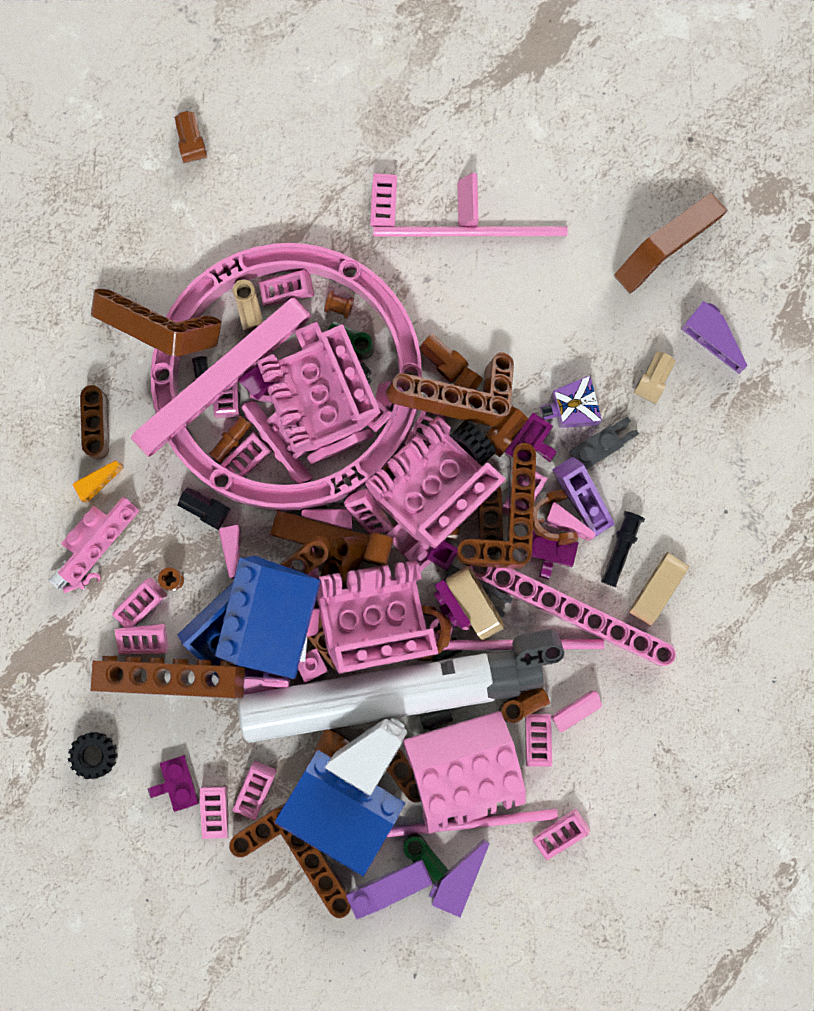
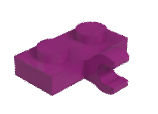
[505,412,557,462]
[524,531,579,580]
[433,580,470,629]
[147,755,199,812]

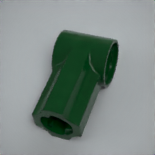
[327,321,374,360]
[404,834,448,884]

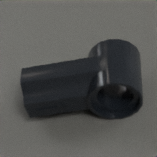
[177,487,231,530]

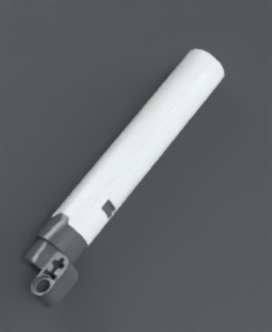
[238,630,565,743]

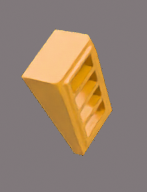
[72,460,124,503]

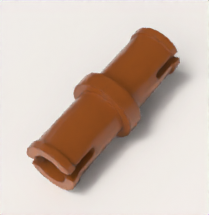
[209,416,252,463]

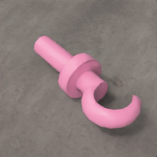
[63,573,101,593]

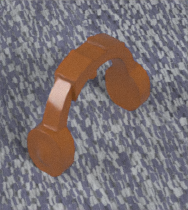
[533,490,579,545]
[413,606,452,661]

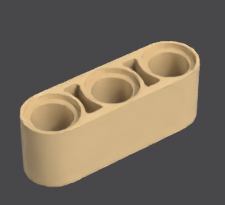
[629,552,689,626]
[446,566,505,640]

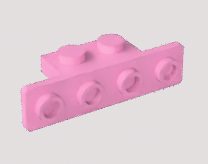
[241,401,313,484]
[58,497,139,587]

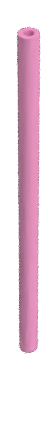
[373,226,568,237]
[435,639,604,650]
[387,809,558,837]

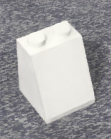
[325,718,408,795]

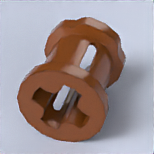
[324,291,354,319]
[158,567,184,591]

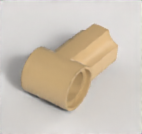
[233,280,263,332]
[634,351,676,404]

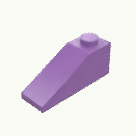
[681,301,748,374]
[552,457,615,537]
[429,839,489,918]
[346,860,433,920]

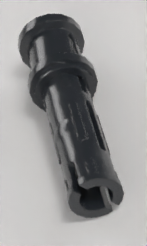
[601,511,645,588]

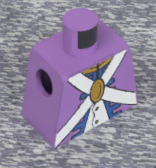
[540,376,602,428]

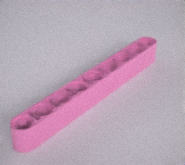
[131,297,311,457]
[469,566,676,666]

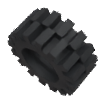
[450,421,496,466]
[68,732,118,779]

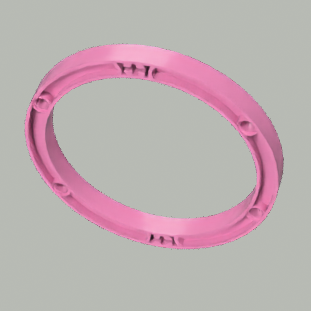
[151,243,422,511]

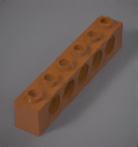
[90,656,245,698]

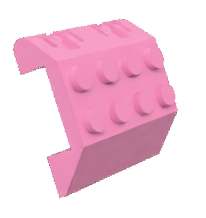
[257,324,381,452]
[365,417,506,548]
[317,560,438,673]
[403,711,526,834]

